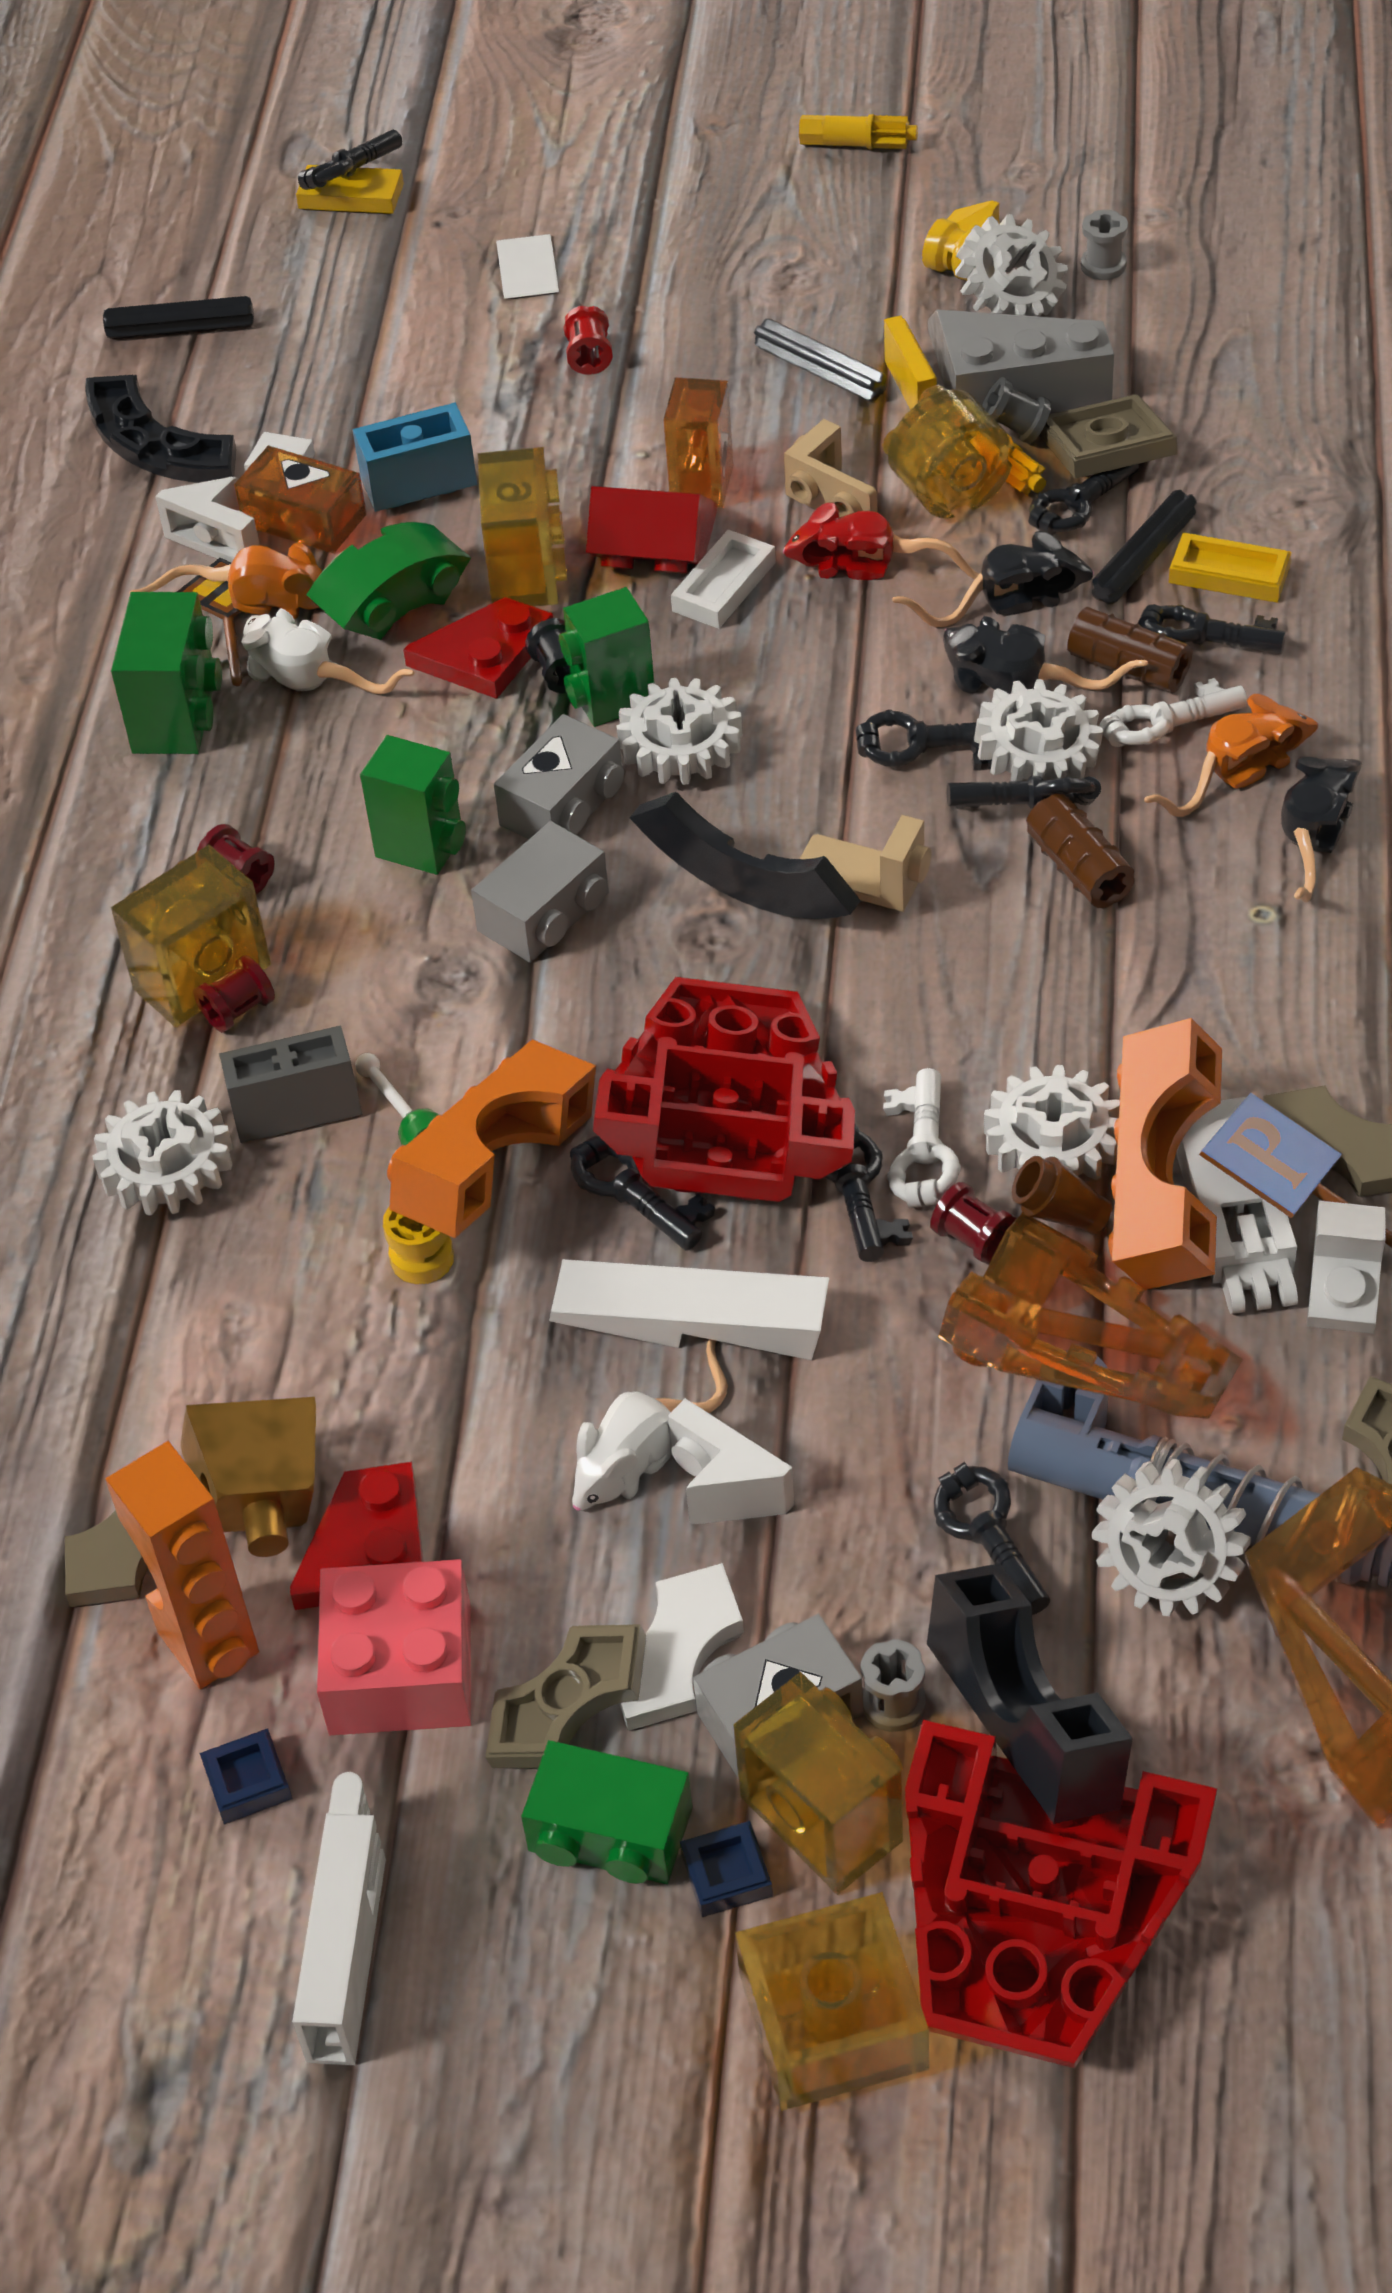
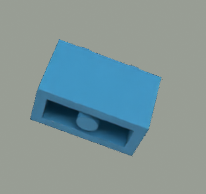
[352,402,477,512]

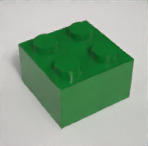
[111,592,222,754]

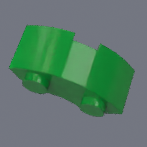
[306,522,471,640]

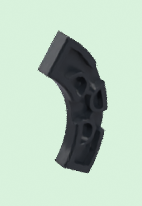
[85,375,236,483]
[630,792,861,919]

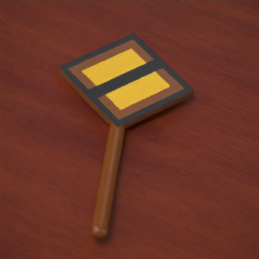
[177,558,242,687]

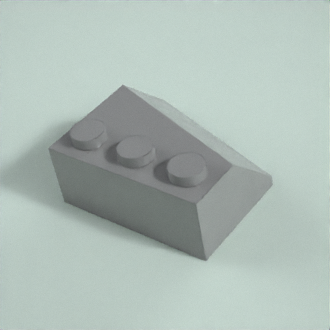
[928,309,1114,421]

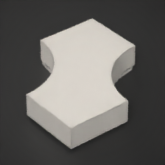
[619,1563,744,1731]

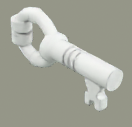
[1099,678,1247,747]
[883,1068,961,1208]

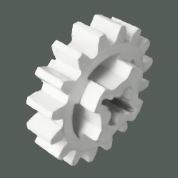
[955,214,1068,317]
[616,678,743,785]
[974,679,1103,781]
[984,1065,1120,1180]
[92,1090,233,1215]
[1092,1459,1251,1616]

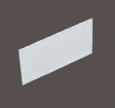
[496,234,559,299]

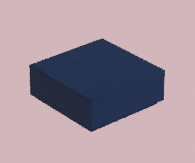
[199,1728,293,1824]
[680,1821,773,1917]

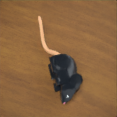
[892,531,1094,627]
[943,616,1148,695]
[1281,756,1362,902]

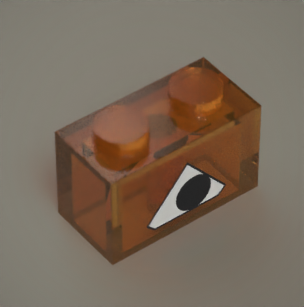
[663,377,734,508]
[234,445,367,554]

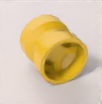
[922,218,973,281]
[383,1206,454,1284]

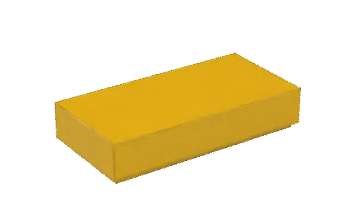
[296,165,404,214]
[884,315,937,424]
[1169,533,1292,603]

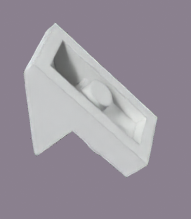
[155,477,260,562]
[1307,1201,1385,1334]
[668,1398,794,1524]

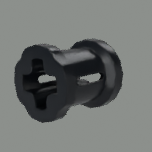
[525,618,571,693]

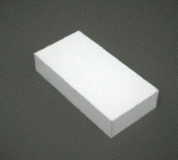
[671,529,776,629]

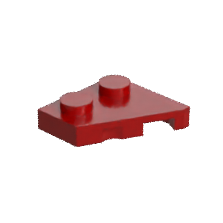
[403,597,553,699]
[290,1461,424,1610]

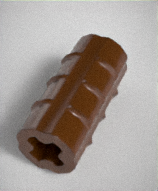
[1067,607,1193,693]
[1026,794,1135,908]

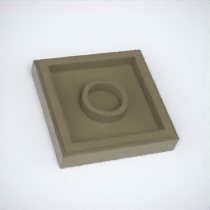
[1039,394,1177,479]

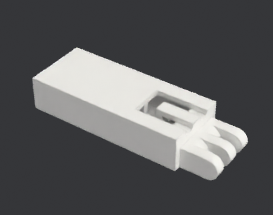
[1176,1097,1298,1314]
[292,1772,386,2066]

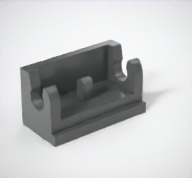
[219,1025,362,1143]

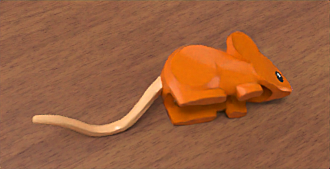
[129,543,322,619]
[1144,693,1318,817]

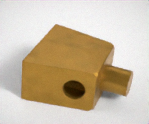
[180,1397,316,1557]

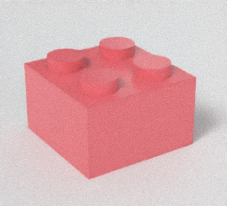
[317,1559,471,1736]

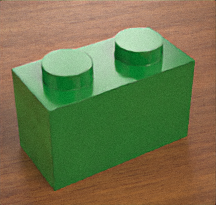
[559,587,655,727]
[360,735,466,875]
[521,1740,693,1885]

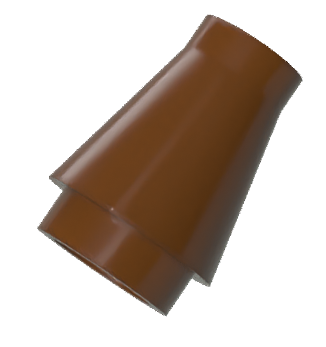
[1012,1156,1112,1235]

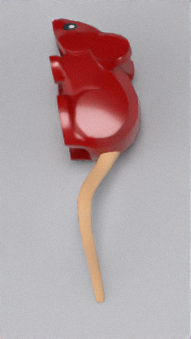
[783,502,979,580]

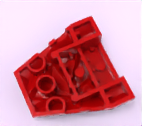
[593,977,855,1202]
[905,1720,1217,2068]

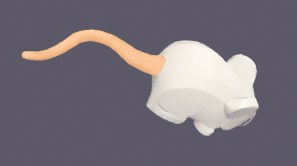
[241,608,415,694]
[572,1339,728,1511]

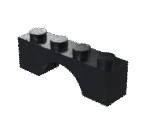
[927,1563,1133,1824]

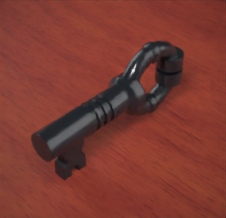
[298,129,402,190]
[1028,464,1139,535]
[1138,604,1286,654]
[855,709,992,770]
[946,776,1101,809]
[825,1124,913,1262]
[570,1136,715,1251]
[933,1461,1050,1615]

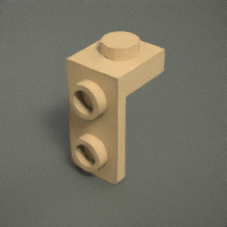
[784,419,877,517]
[800,815,932,912]

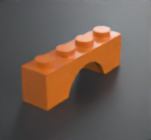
[1108,1018,1222,1290]
[387,1039,596,1238]
[105,1440,260,1690]

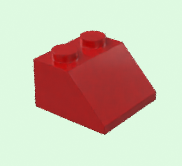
[586,486,717,574]

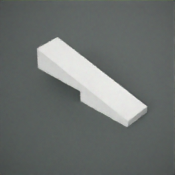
[549,1259,829,1360]

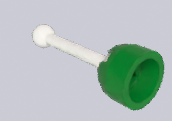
[355,1053,440,1145]

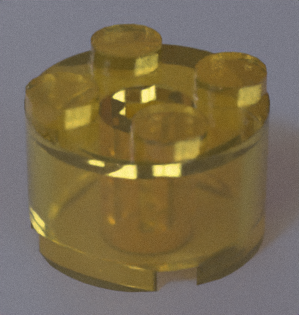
[882,385,1014,519]

